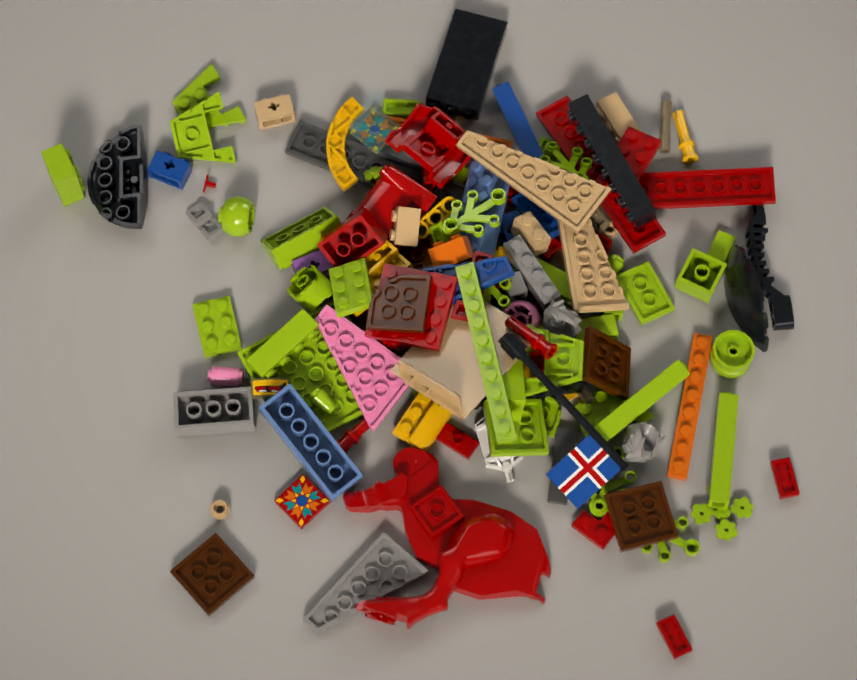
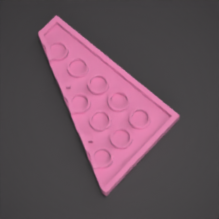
[315,304,409,432]

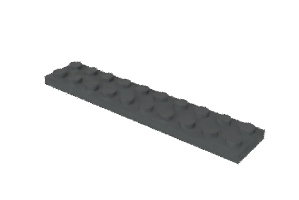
[285,120,466,211]

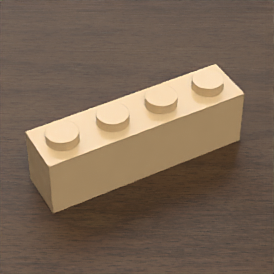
[596,92,641,145]

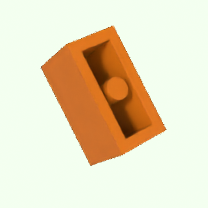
[428,234,474,267]

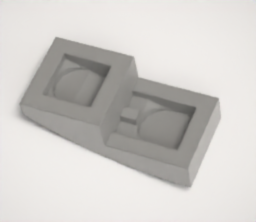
[186,202,224,242]

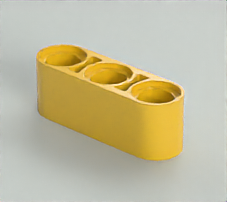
[418,196,459,240]

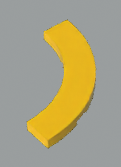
[326,96,364,192]

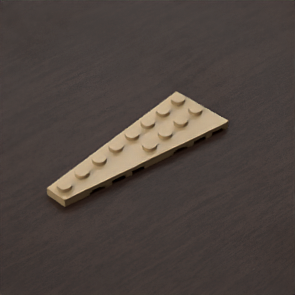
[456,130,611,234]
[557,219,630,313]

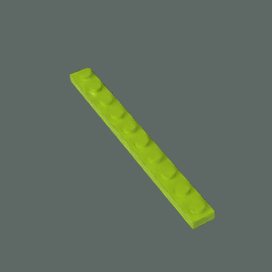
[455,262,518,444]

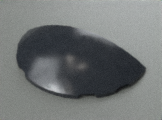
[87,124,148,229]
[724,245,769,352]

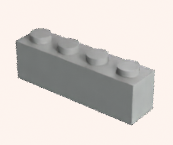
[503,234,561,311]

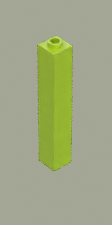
[587,359,690,441]
[707,392,739,510]

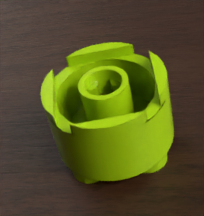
[287,265,332,311]

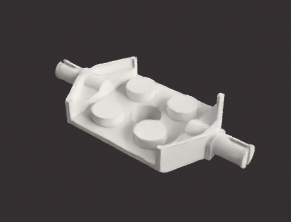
[474,416,524,483]

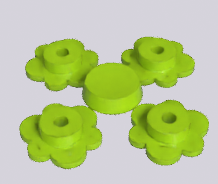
[691,485,753,541]

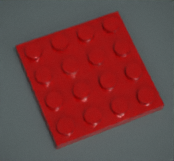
[364,263,458,351]

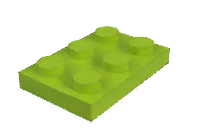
[328,258,373,318]
[616,261,675,326]
[192,296,242,358]

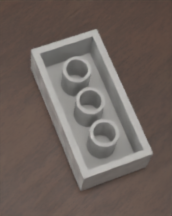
[173,386,255,437]

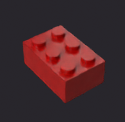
[317,207,388,267]

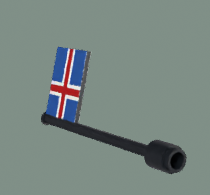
[498,330,629,509]

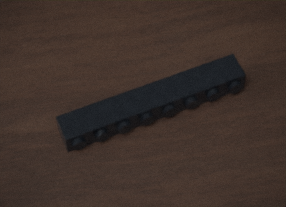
[567,94,656,228]

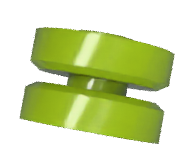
[709,330,755,378]

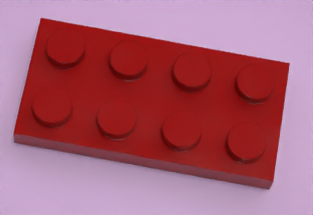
[596,126,662,198]

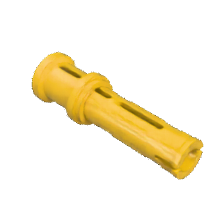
[672,110,699,164]

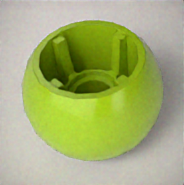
[218,196,255,237]

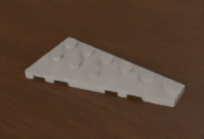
[303,532,428,634]

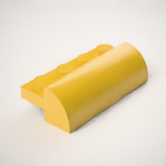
[331,240,413,317]
[392,392,453,452]

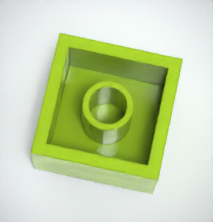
[674,248,727,304]

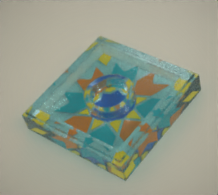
[348,105,400,154]

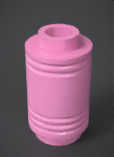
[208,366,244,387]

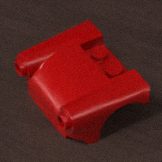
[385,103,473,189]
[346,164,437,251]

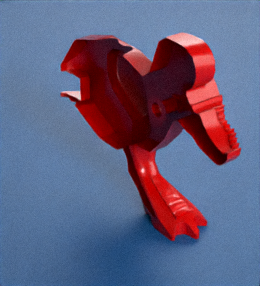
[343,447,551,629]

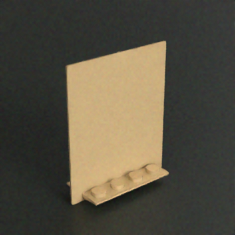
[390,301,540,420]

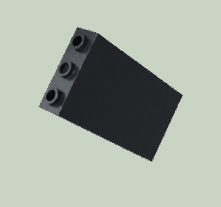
[425,8,508,121]

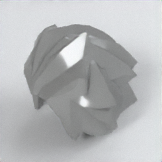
[542,299,582,339]
[622,422,667,463]

